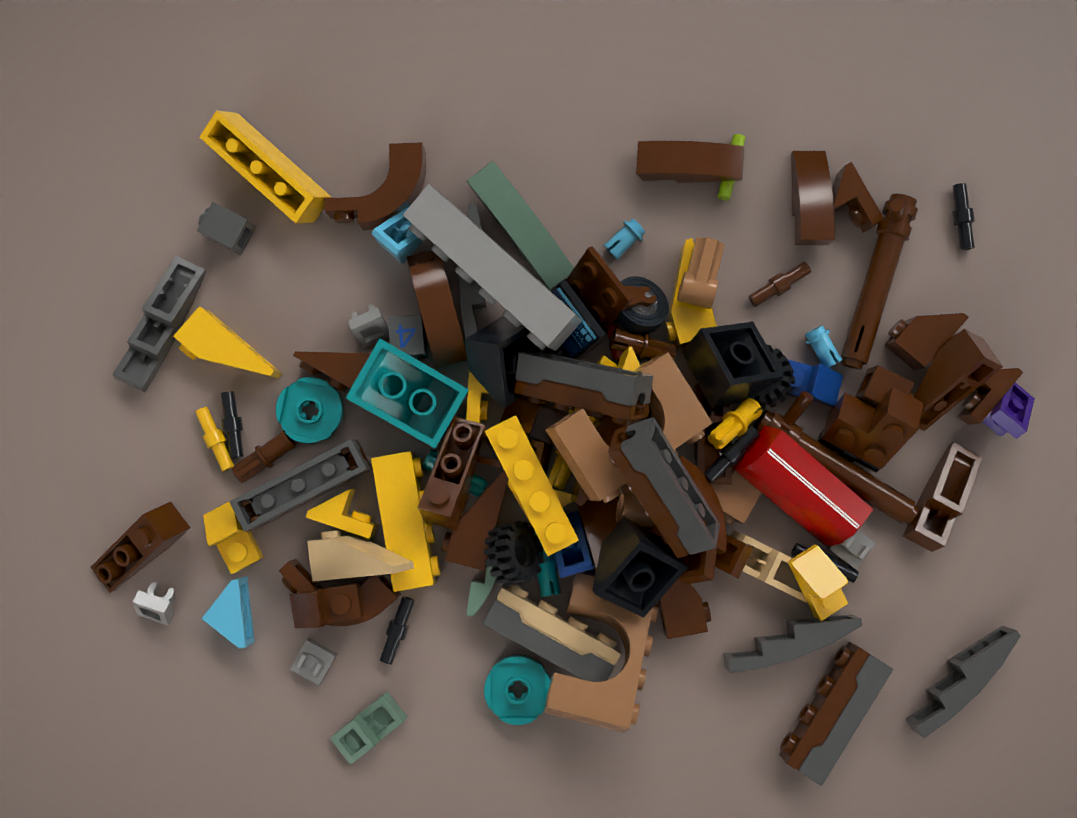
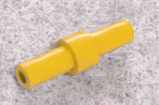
[195,407,234,472]

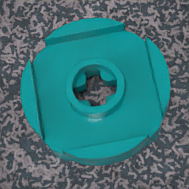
[276,377,344,444]
[484,654,551,725]

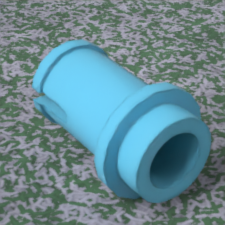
[603,218,646,260]
[805,325,842,368]

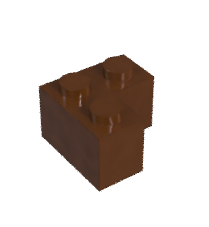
[822,387,923,469]

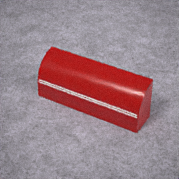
[733,425,873,546]

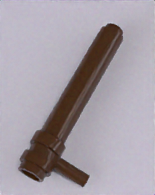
[841,193,918,370]
[754,391,919,524]

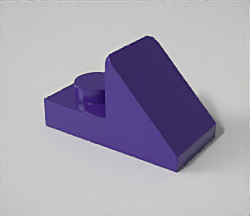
[983,383,1035,439]

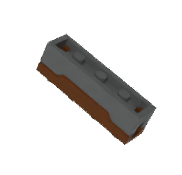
[514,352,653,425]
[608,417,720,558]
[229,439,373,532]
[779,642,894,786]

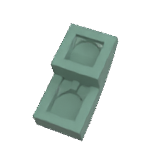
[466,558,497,617]
[330,691,408,765]

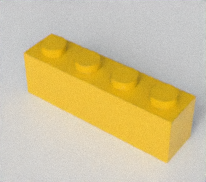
[199,110,332,224]
[485,415,579,556]
[371,451,441,592]

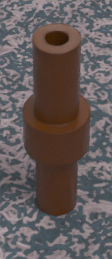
[748,262,811,307]

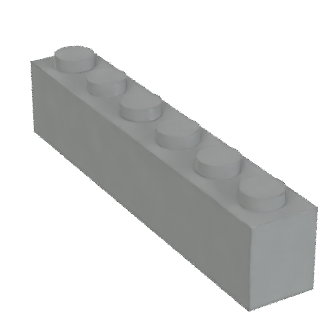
[403,184,583,351]

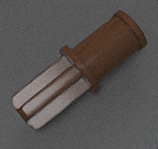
[609,328,677,360]
[232,430,296,483]

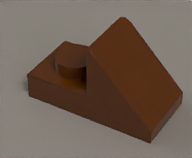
[832,162,884,233]
[958,368,1023,425]
[500,397,567,447]
[290,582,363,628]

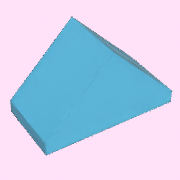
[371,207,423,264]
[202,576,255,648]

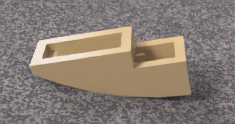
[731,530,807,603]

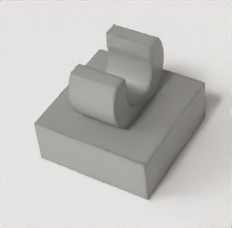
[348,304,389,349]
[826,530,876,570]
[132,582,175,626]
[290,638,338,686]

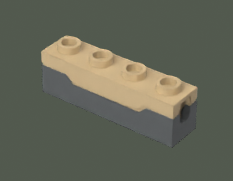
[482,585,621,682]

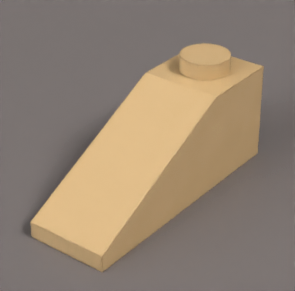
[307,529,414,582]

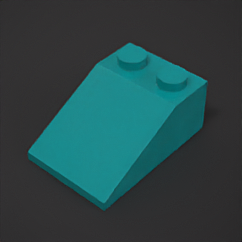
[345,338,469,448]

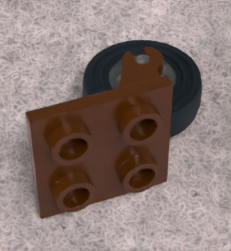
[566,246,669,335]

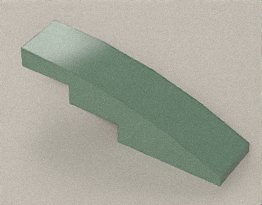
[466,161,574,290]

